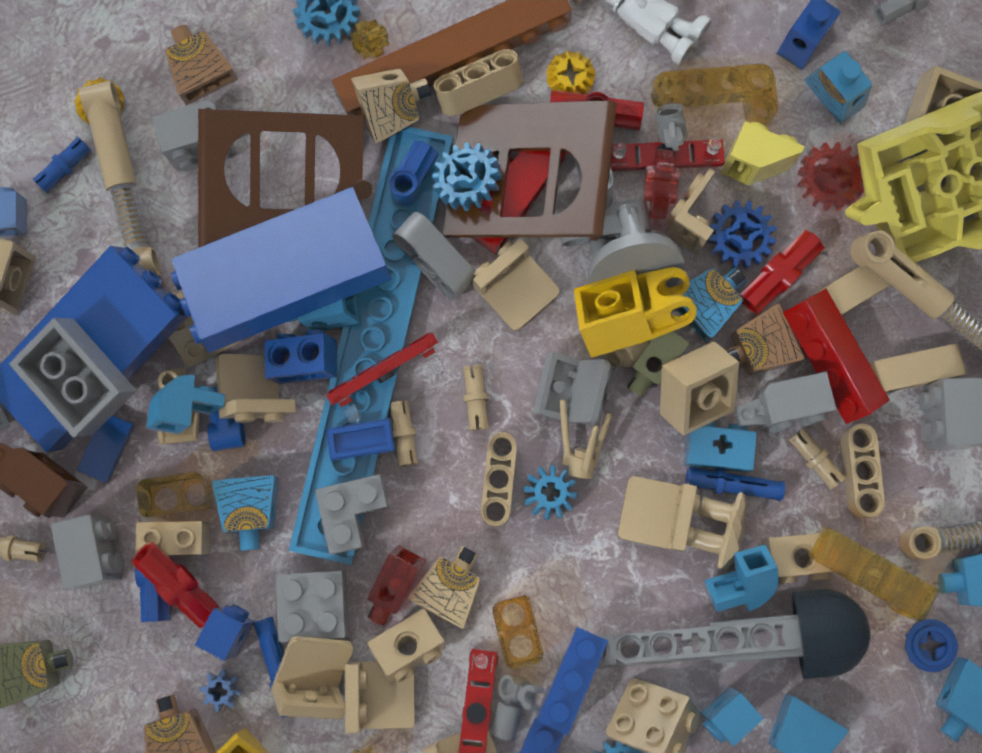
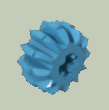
[523,465,578,520]

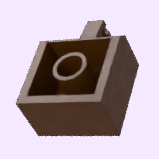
[0,442,88,518]

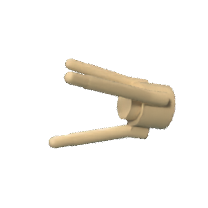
[560,399,612,479]

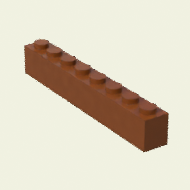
[332,0,572,115]

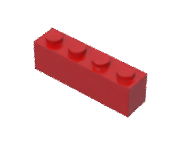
[471,150,568,255]
[782,288,890,424]

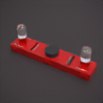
[610,138,724,171]
[326,332,445,424]
[458,649,499,753]

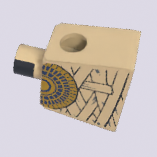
[351,69,431,143]
[408,546,481,629]

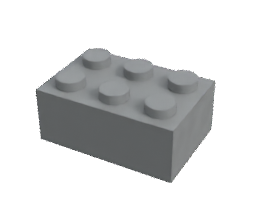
[9,318,137,438]

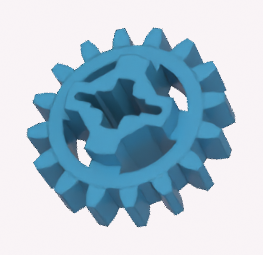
[293,0,361,46]
[432,142,502,211]

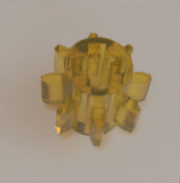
[350,19,390,59]

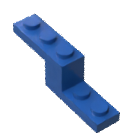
[519,626,608,753]

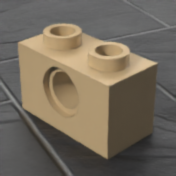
[135,521,210,555]
[763,532,839,583]
[367,608,446,684]

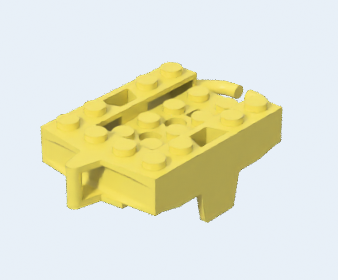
[845,91,982,262]

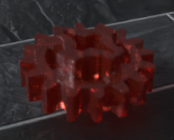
[797,142,864,211]
[643,149,680,219]

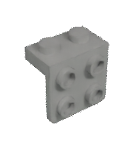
[533,352,610,424]

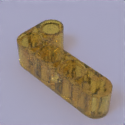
[650,64,778,127]
[808,527,940,621]

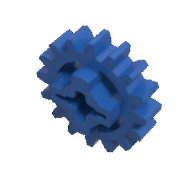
[707,200,777,270]

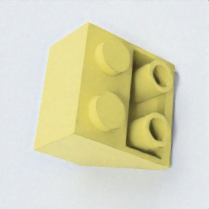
[720,121,805,186]

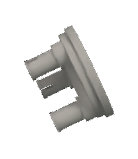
[588,204,685,287]

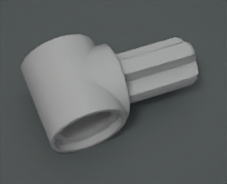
[655,103,688,151]

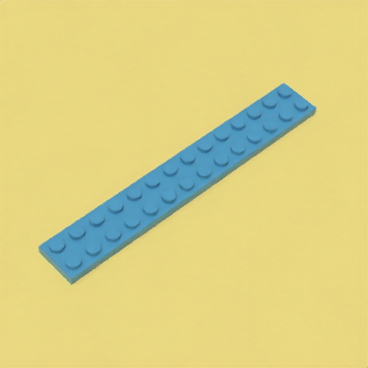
[288,126,453,565]

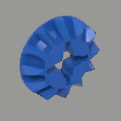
[903,619,958,672]

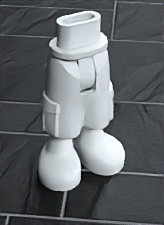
[604,0,712,66]

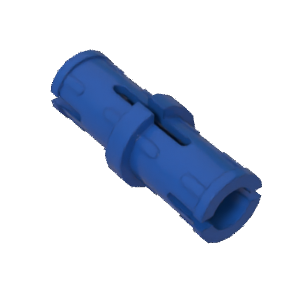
[33,136,92,194]

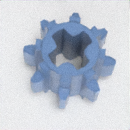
[199,669,243,712]

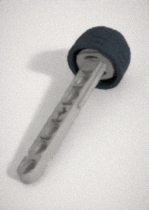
[597,589,870,679]

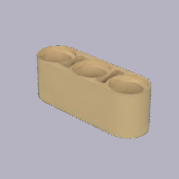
[434,49,524,116]
[815,266,891,315]
[869,344,967,393]
[840,423,885,519]
[481,432,517,527]

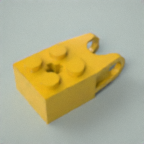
[573,267,697,358]

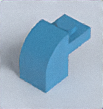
[146,375,225,434]
[705,544,779,612]

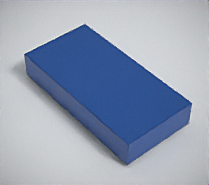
[77,415,135,483]
[326,418,395,462]

